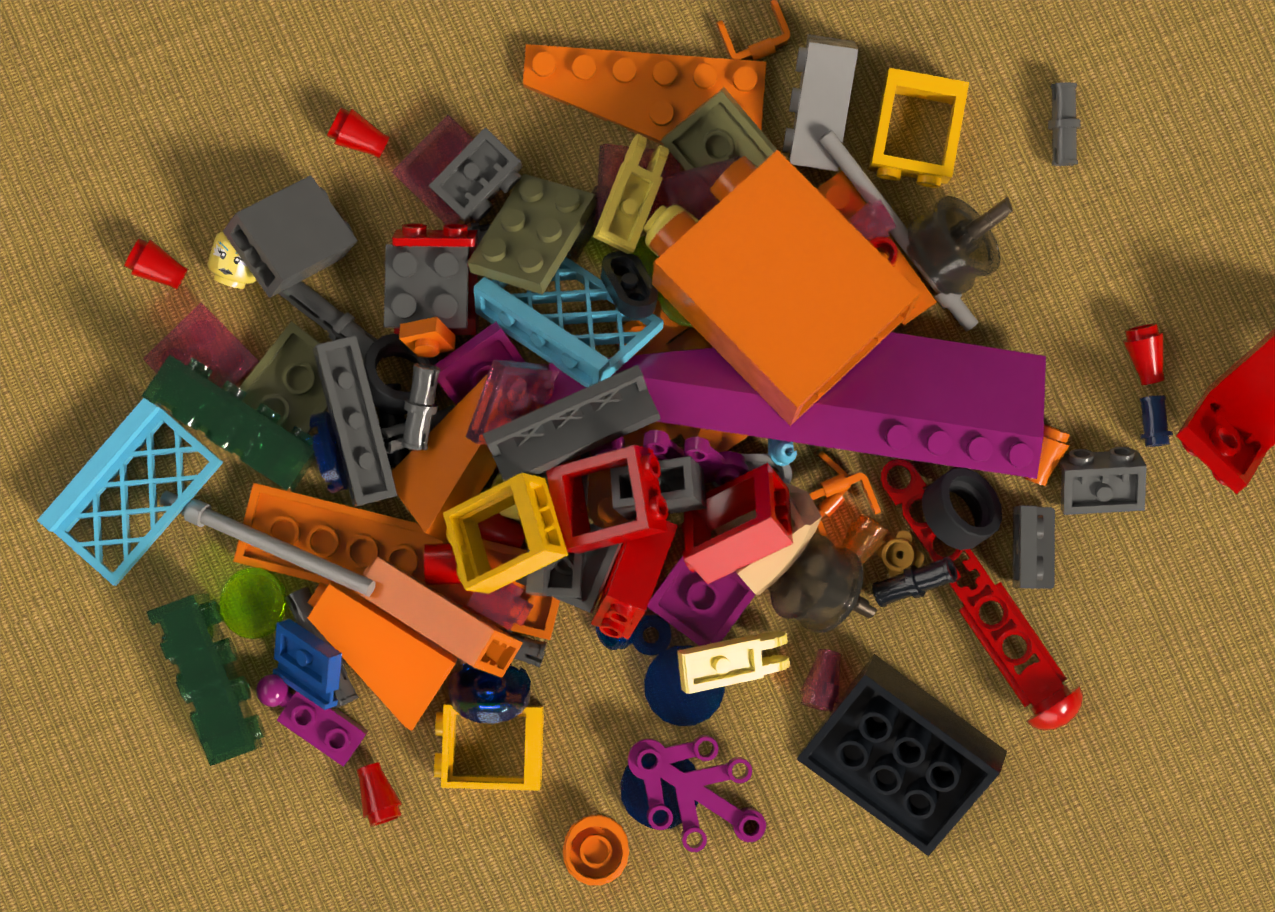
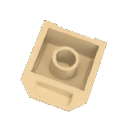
[715,483,822,595]

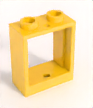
[868,68,969,188]
[443,473,568,594]
[434,703,544,791]

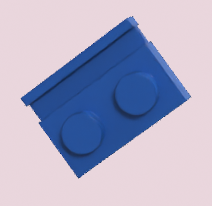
[273,619,342,710]

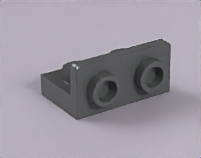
[429,127,522,225]
[1058,447,1147,515]
[1013,506,1055,589]

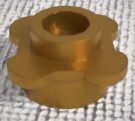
[877,531,925,577]

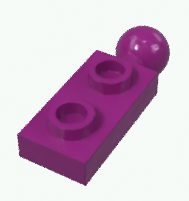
[256,674,368,767]

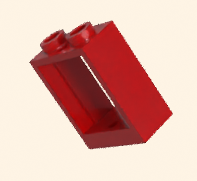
[546,445,668,554]
[682,462,793,584]
[591,515,678,639]

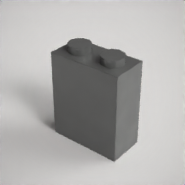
[223,175,358,298]

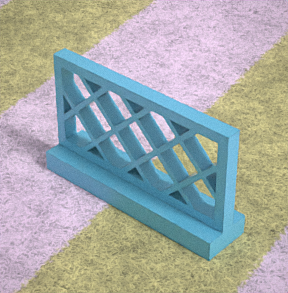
[474,257,664,388]
[37,396,223,586]

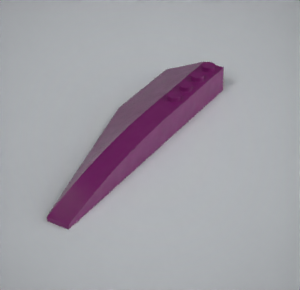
[543,332,1046,479]

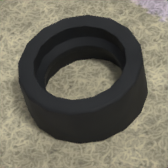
[363,333,439,415]
[922,468,1002,550]

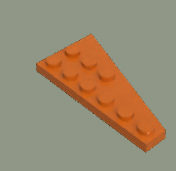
[523,44,766,145]

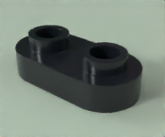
[600,251,658,319]

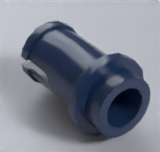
[1139,395,1173,447]

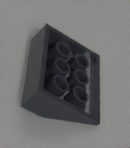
[797,654,1007,856]

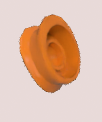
[563,814,629,886]

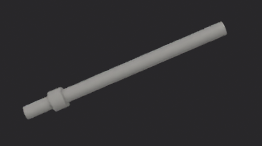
[819,130,978,332]
[159,491,376,596]

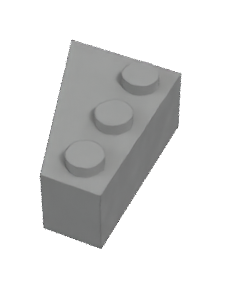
[782,34,858,171]

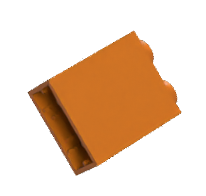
[649,150,920,426]

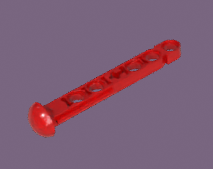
[880,459,1083,731]

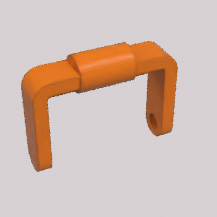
[716,0,790,61]
[817,451,852,519]
[809,472,881,538]

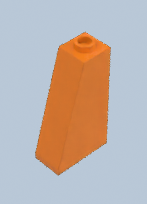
[391,375,529,543]
[356,557,523,678]
[307,580,458,731]

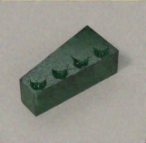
[142,354,320,492]
[146,594,265,766]

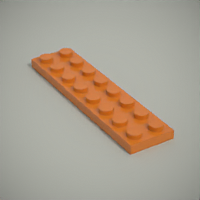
[233,483,560,640]

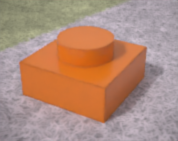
[399,317,456,357]

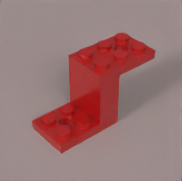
[1176,328,1275,494]

